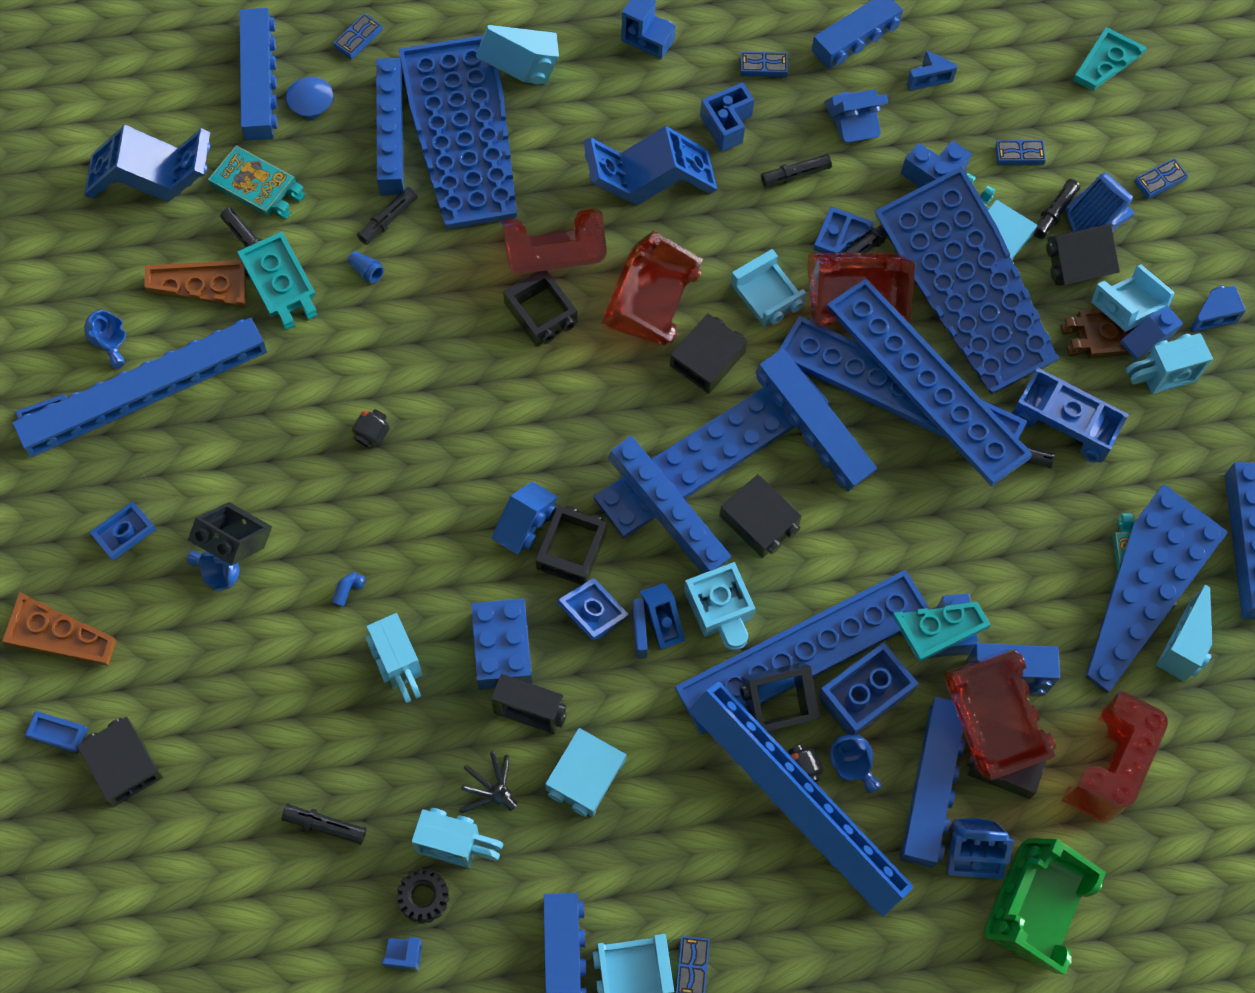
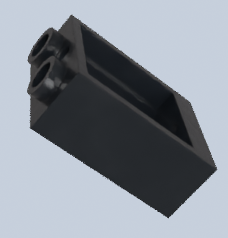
[503,267,578,347]
[188,502,272,566]
[536,505,607,585]
[739,662,820,732]
[491,674,567,735]

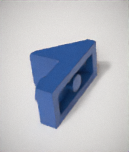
[907,51,957,91]

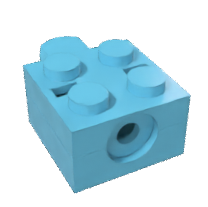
[1126,333,1213,394]
[684,562,755,651]
[365,613,423,703]
[412,808,503,869]

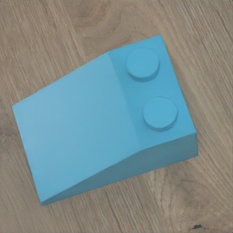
[476,25,559,84]
[1155,585,1212,682]

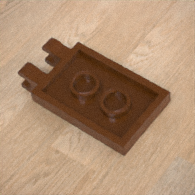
[1060,309,1151,358]

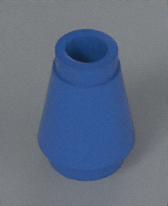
[348,251,384,283]

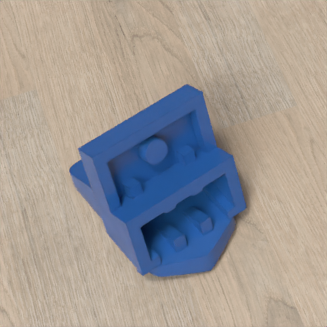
[824,89,888,143]
[1065,172,1135,232]
[946,818,1014,879]

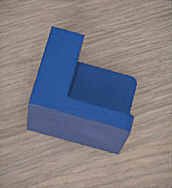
[382,937,423,971]

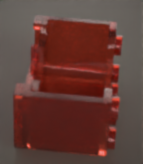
[944,649,1056,780]
[1062,690,1168,822]

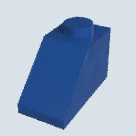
[1190,285,1246,332]
[1120,305,1183,360]
[640,583,685,649]

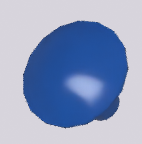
[286,77,334,120]

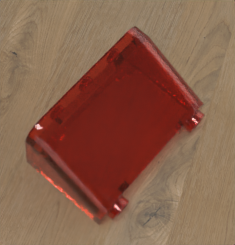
[500,208,607,274]
[602,230,703,346]
[807,253,915,326]

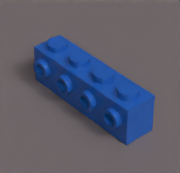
[811,0,903,69]

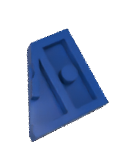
[813,207,874,258]

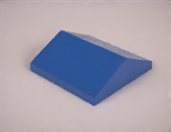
[90,501,156,561]
[557,578,629,640]

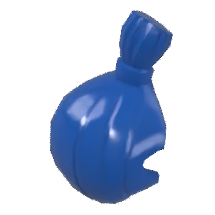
[84,310,126,369]
[187,551,240,591]
[830,734,882,793]

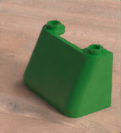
[984,838,1106,975]

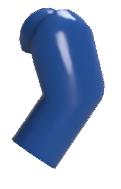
[332,572,365,606]

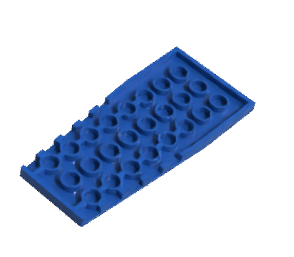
[399,35,517,230]
[875,166,1059,394]

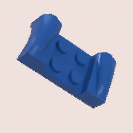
[1012,367,1129,463]

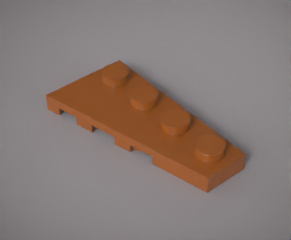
[145,260,246,308]
[2,592,117,666]

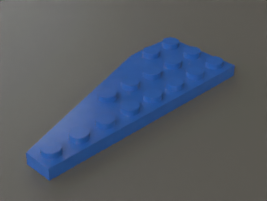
[1085,484,1228,693]

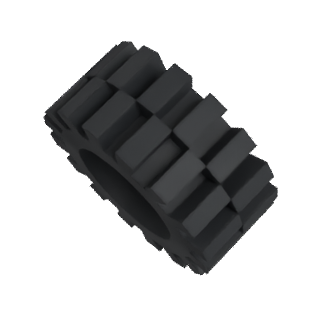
[396,868,449,923]

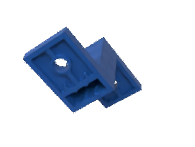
[84,125,210,202]
[583,126,718,206]

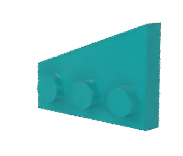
[1073,27,1147,91]
[892,602,991,662]

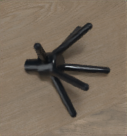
[459,751,518,813]

